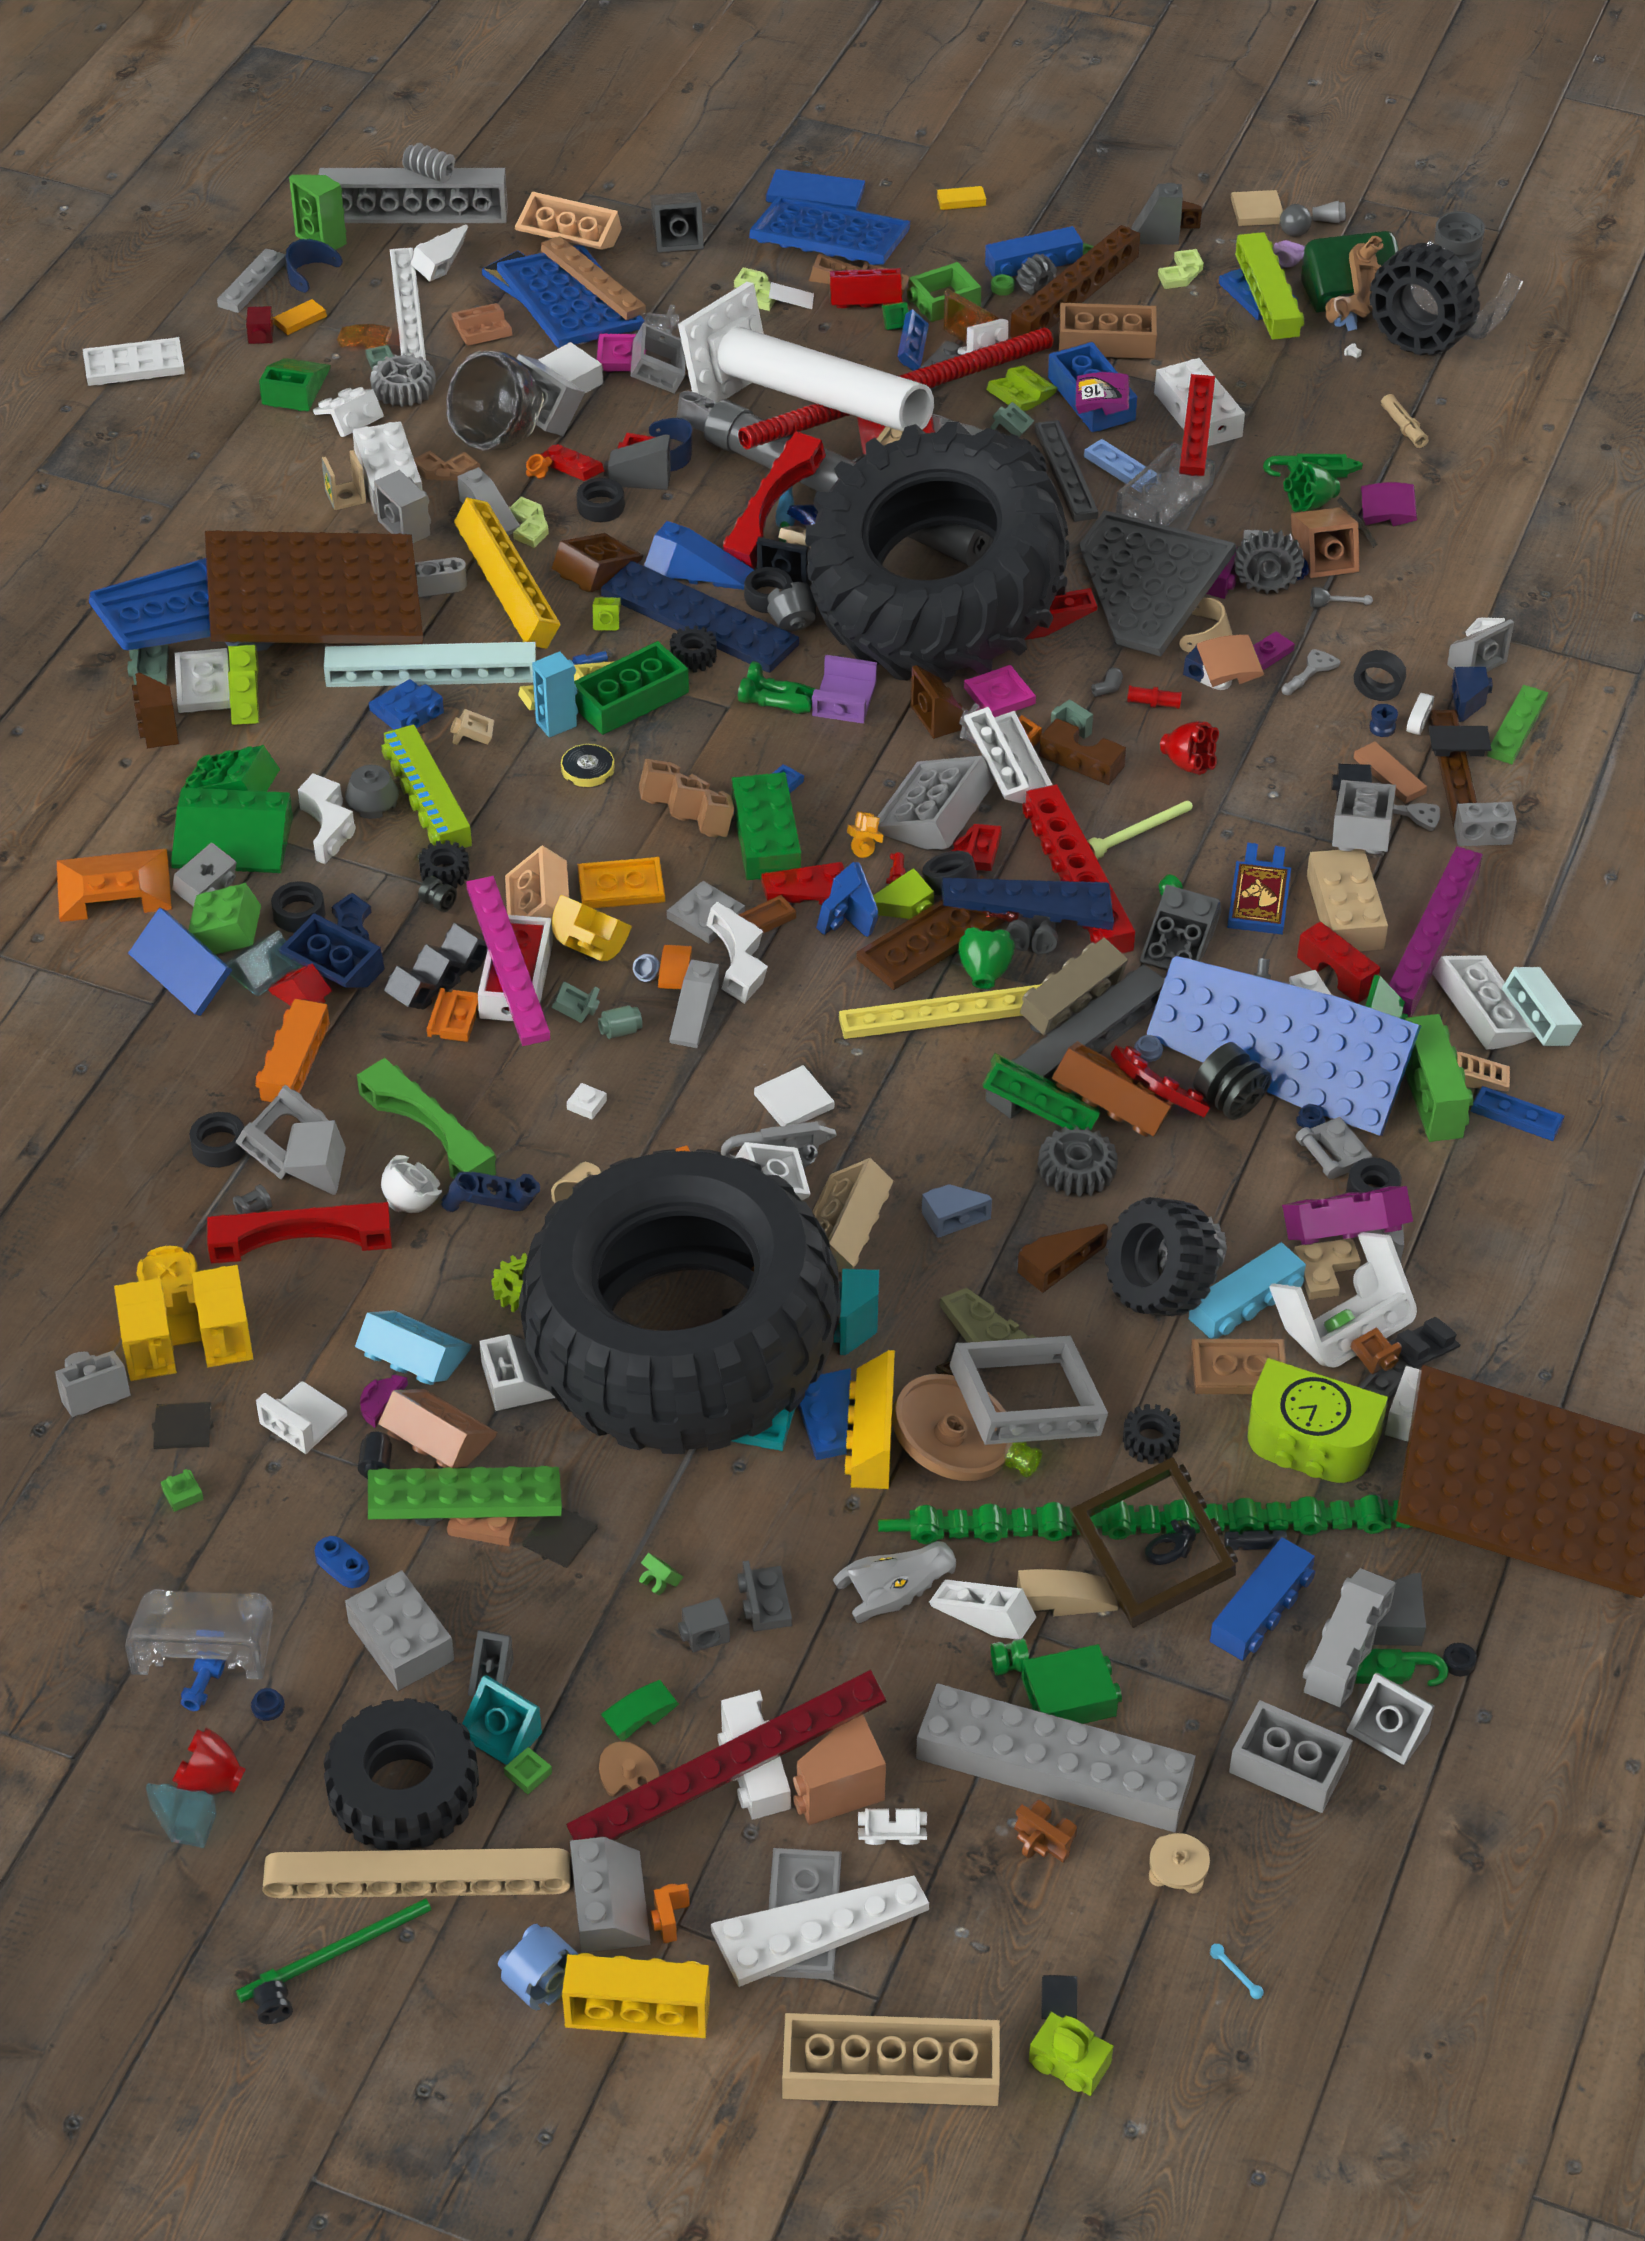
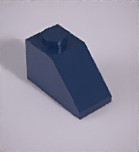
[1451,667,1493,722]

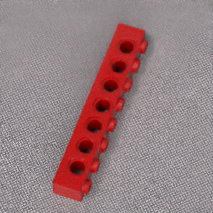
[1022,784,1135,954]

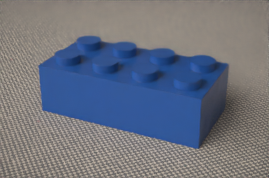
[1048,342,1137,433]

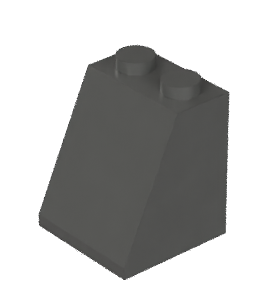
[650,192,704,252]

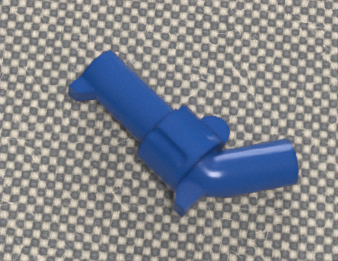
[571,651,608,665]

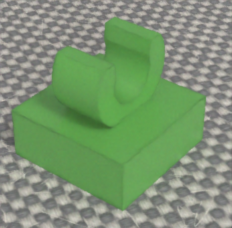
[161,1469,204,1512]
[639,1553,684,1595]

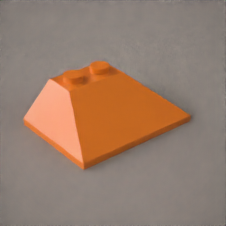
[57,848,172,922]

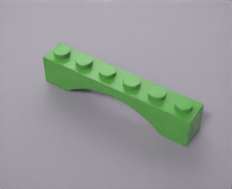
[357,1058,496,1179]

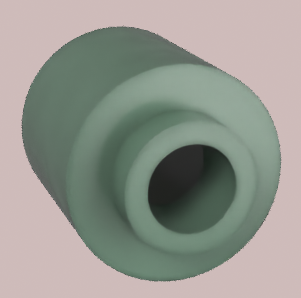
[598,1005,642,1039]

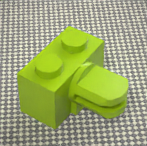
[1029,2012,1114,2096]

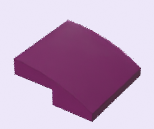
[1361,482,1417,527]

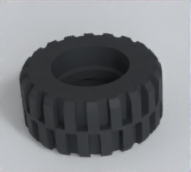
[1105,1197,1220,1316]

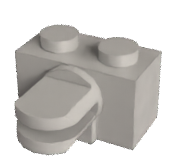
[55,1350,131,1417]

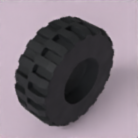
[1370,243,1480,355]
[324,1698,479,1851]

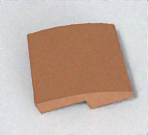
[452,303,513,346]
[1196,635,1264,687]

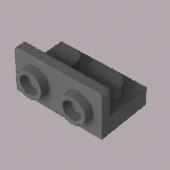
[737,1560,792,1632]

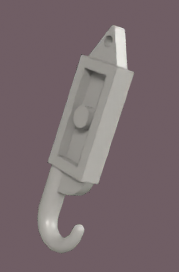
[721,1121,837,1159]

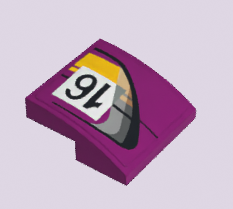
[1076,372,1130,415]

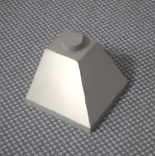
[1447,619,1514,672]

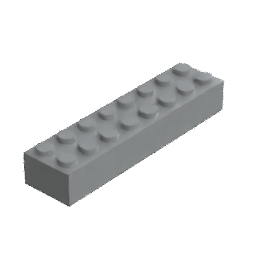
[319,168,508,223]
[916,1683,1196,1833]

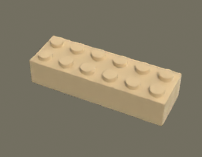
[782,2013,1000,2106]

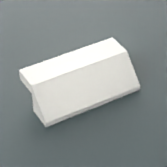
[964,707,1052,804]

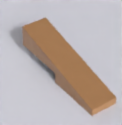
[809,253,909,295]

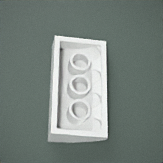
[1432,955,1537,1050]

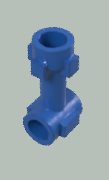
[181,1652,225,1711]

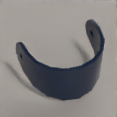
[286,239,343,293]
[649,418,693,471]

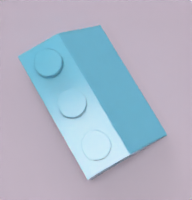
[355,1310,472,1385]

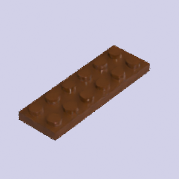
[857,875,1019,990]

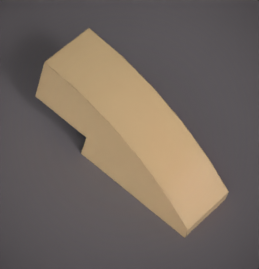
[1017,1569,1118,1617]

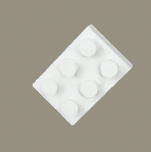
[175,648,231,713]

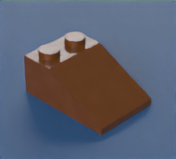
[551,533,643,592]

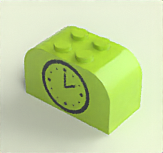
[1247,1358,1388,1483]

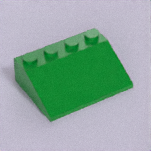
[171,788,293,873]

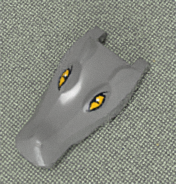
[833,1541,956,1623]

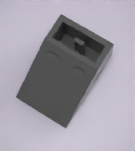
[1140,885,1222,970]

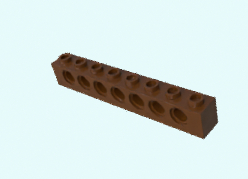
[1010,225,1141,338]

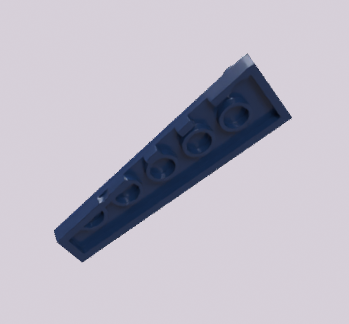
[942,878,1114,930]

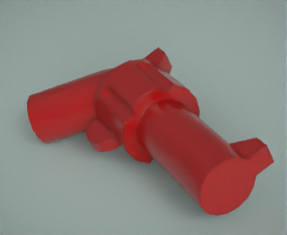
[886,852,906,884]

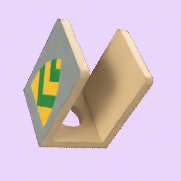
[321,450,366,510]

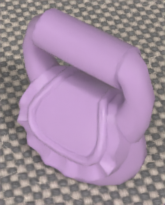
[1273,240,1305,268]

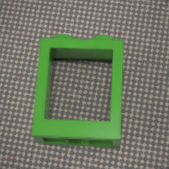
[907,262,981,322]

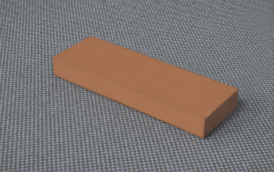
[1354,741,1427,804]

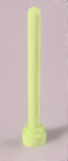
[1087,801,1193,860]

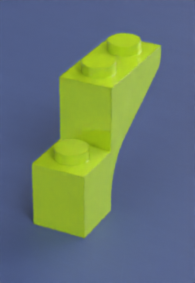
[228,645,259,725]

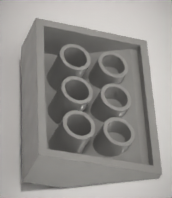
[877,756,995,850]

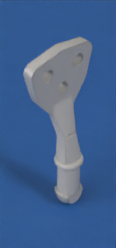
[1281,649,1340,696]
[1393,803,1440,831]

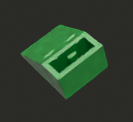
[259,358,331,411]
[180,745,280,793]

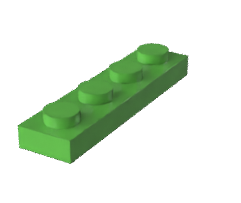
[1487,685,1548,764]

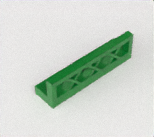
[982,1053,1100,1131]

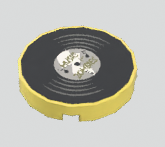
[561,744,615,787]

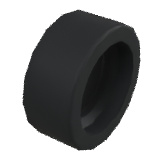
[576,477,625,522]
[744,567,793,613]
[1353,650,1406,701]
[922,851,977,896]
[271,881,326,933]
[189,1112,246,1168]

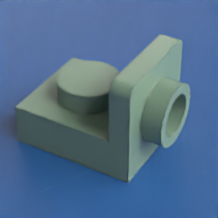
[990,402,1034,438]
[1051,699,1093,739]

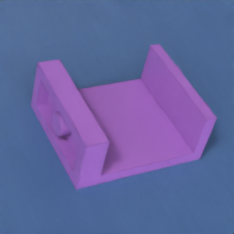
[812,655,877,724]

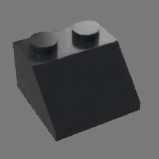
[757,537,810,584]

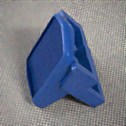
[816,862,878,937]

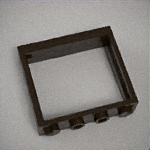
[1070,1457,1238,1628]

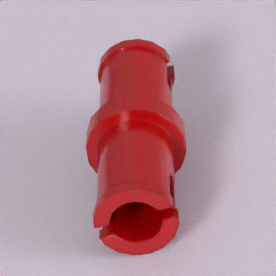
[1127,685,1182,709]

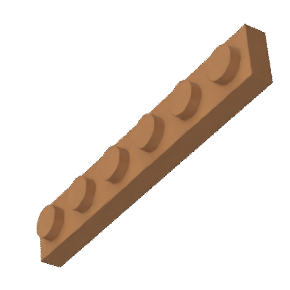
[541,236,646,320]

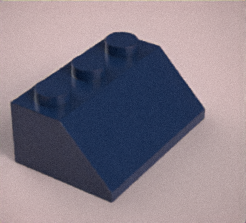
[279,913,385,988]

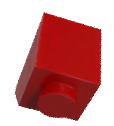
[268,963,332,1006]

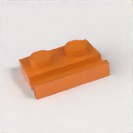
[427,988,479,1042]

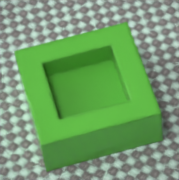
[504,1747,552,1794]

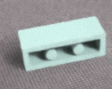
[1502,967,1583,1046]

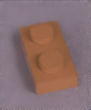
[447,1517,518,1546]

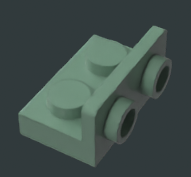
[128,644,169,685]

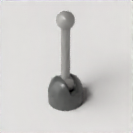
[1310,587,1373,608]

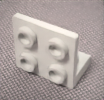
[256,1381,347,1454]

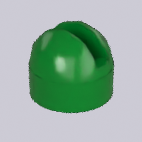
[1158,874,1183,896]

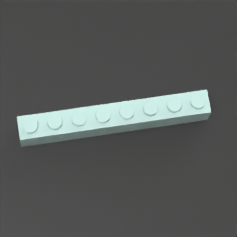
[324,642,537,687]

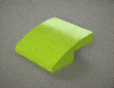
[986,365,1057,411]

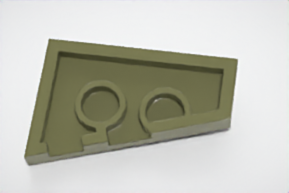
[939,1288,1037,1343]

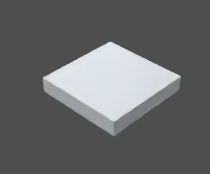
[754,1065,834,1126]

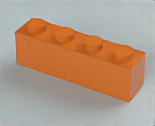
[255,999,330,1102]

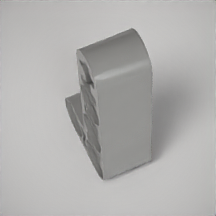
[415,557,467,597]

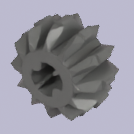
[1016,253,1057,295]

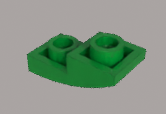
[601,1680,679,1742]

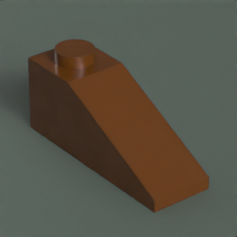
[1017,1223,1108,1293]

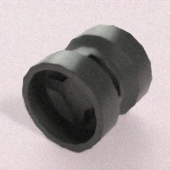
[418,876,457,912]

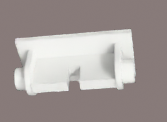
[858,1808,927,1845]

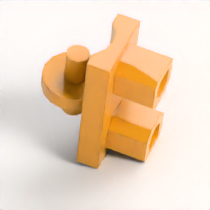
[847,811,884,858]

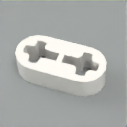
[1406,693,1434,735]

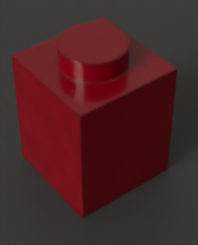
[246,306,274,344]

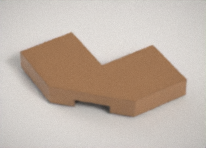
[414,451,480,481]

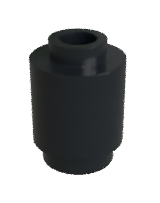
[358,1431,392,1479]

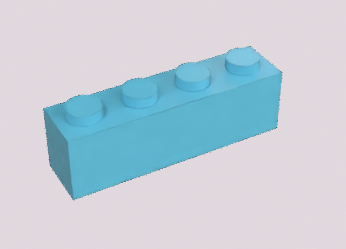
[1188,1242,1306,1339]

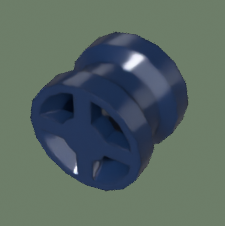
[1369,704,1398,737]

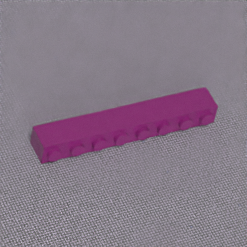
[1389,846,1483,1017]

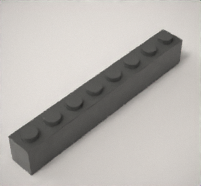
[985,964,1165,1119]

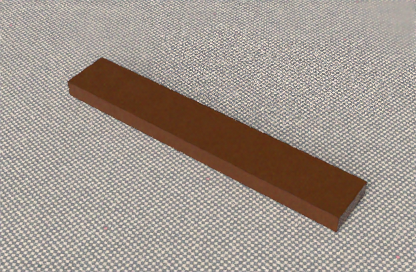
[1429,710,1477,827]

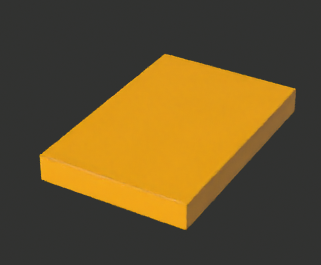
[577,857,665,908]

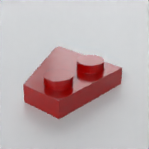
[952,824,1002,871]

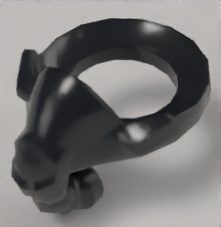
[1145,1519,1196,1565]

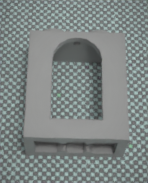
[236,1085,329,1180]

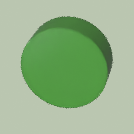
[991,274,1015,295]
[1323,1308,1355,1333]

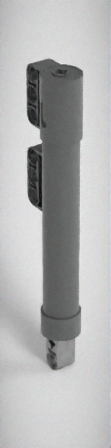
[676,391,993,567]

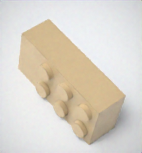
[1307,849,1388,951]

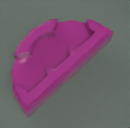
[360,1375,408,1428]

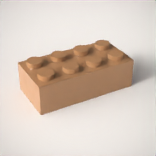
[1059,303,1157,359]

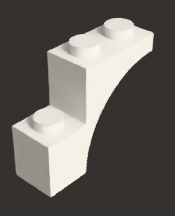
[298,773,356,864]
[706,902,768,1004]

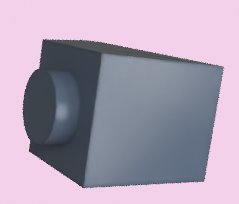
[922,1184,992,1238]

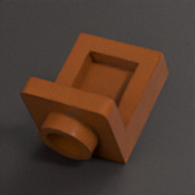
[1350,1327,1402,1375]

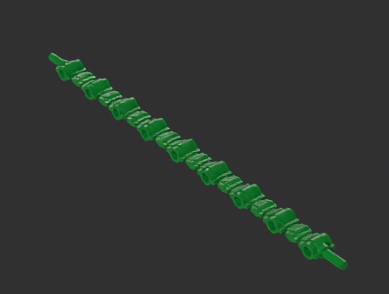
[878,1495,1413,1544]

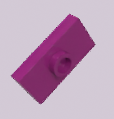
[1253,631,1295,670]

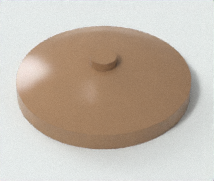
[892,1374,1014,1481]

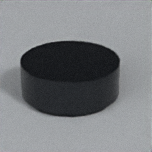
[1443,1643,1477,1677]

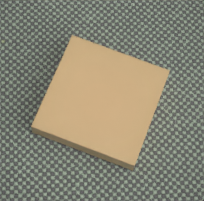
[1231,190,1283,226]

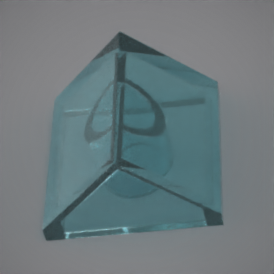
[224,930,301,997]

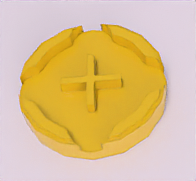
[136,1246,198,1290]

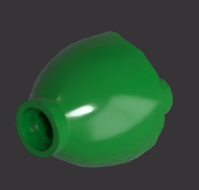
[1283,461,1340,512]
[959,927,1015,989]

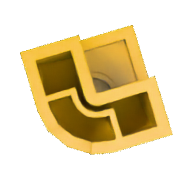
[551,895,632,961]

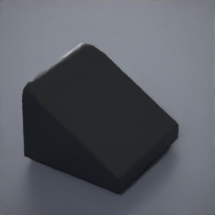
[1041,1975,1078,2019]

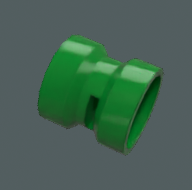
[990,1638,1029,1676]

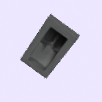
[468,1630,514,1697]

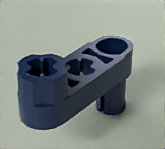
[441,1172,540,1212]

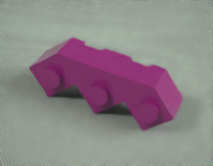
[1282,1186,1413,1245]

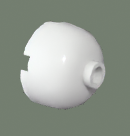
[381,1155,442,1213]

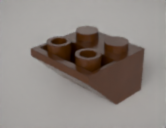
[132,673,179,749]

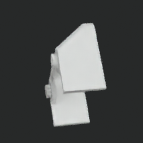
[1269,1232,1417,1368]

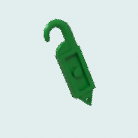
[1263,453,1363,478]
[1355,1649,1449,1686]

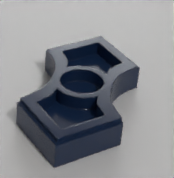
[331,893,372,941]

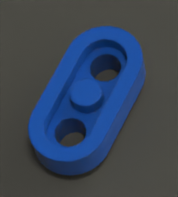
[315,1536,370,1588]

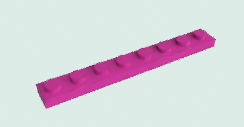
[466,876,551,1046]

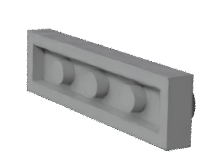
[217,249,286,313]

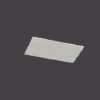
[769,282,814,309]

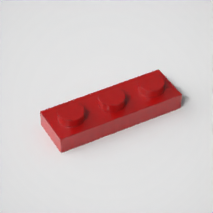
[540,444,604,481]

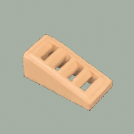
[1457,1052,1510,1091]

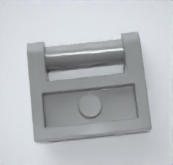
[1296,1117,1372,1179]

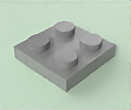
[667,881,745,944]

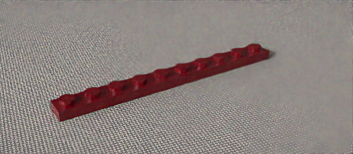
[566,1670,887,1841]

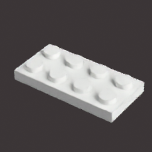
[83,337,185,386]

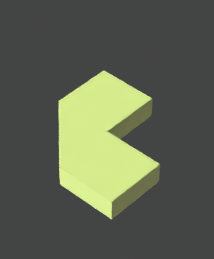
[1158,249,1203,289]
[734,267,776,311]
[509,497,549,548]

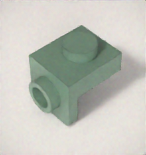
[552,981,600,1023]

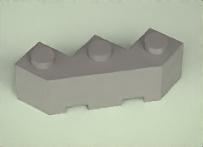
[1303,1568,1396,1707]

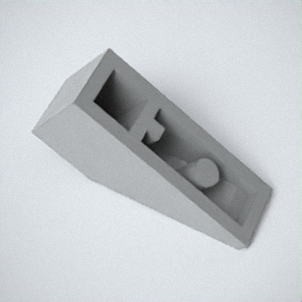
[457,467,520,535]
[669,959,719,1048]

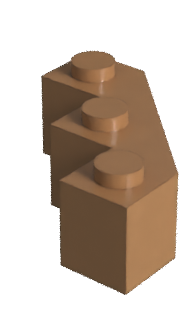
[639,759,734,837]

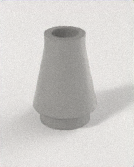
[1312,200,1346,224]

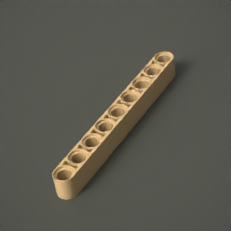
[262,1848,571,1899]

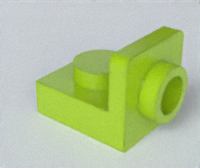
[593,597,621,630]

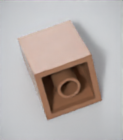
[1291,507,1359,578]
[793,1715,886,1825]

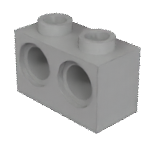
[1454,802,1517,846]

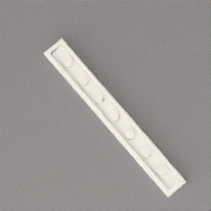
[390,248,426,360]

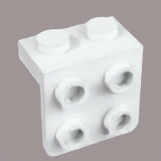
[313,387,384,437]

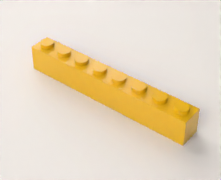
[454,497,561,649]

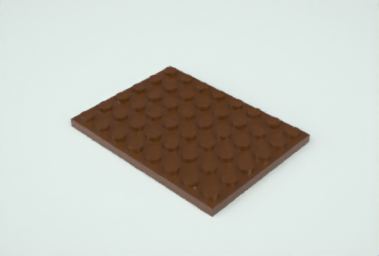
[205,530,423,644]
[1396,1365,1645,1598]

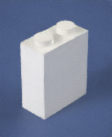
[538,342,603,393]

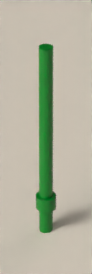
[236,1898,431,2003]

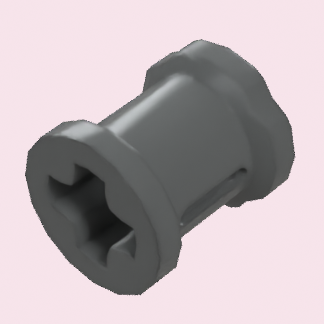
[233,1184,272,1214]

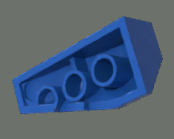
[644,521,754,590]

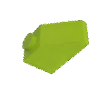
[873,868,934,919]

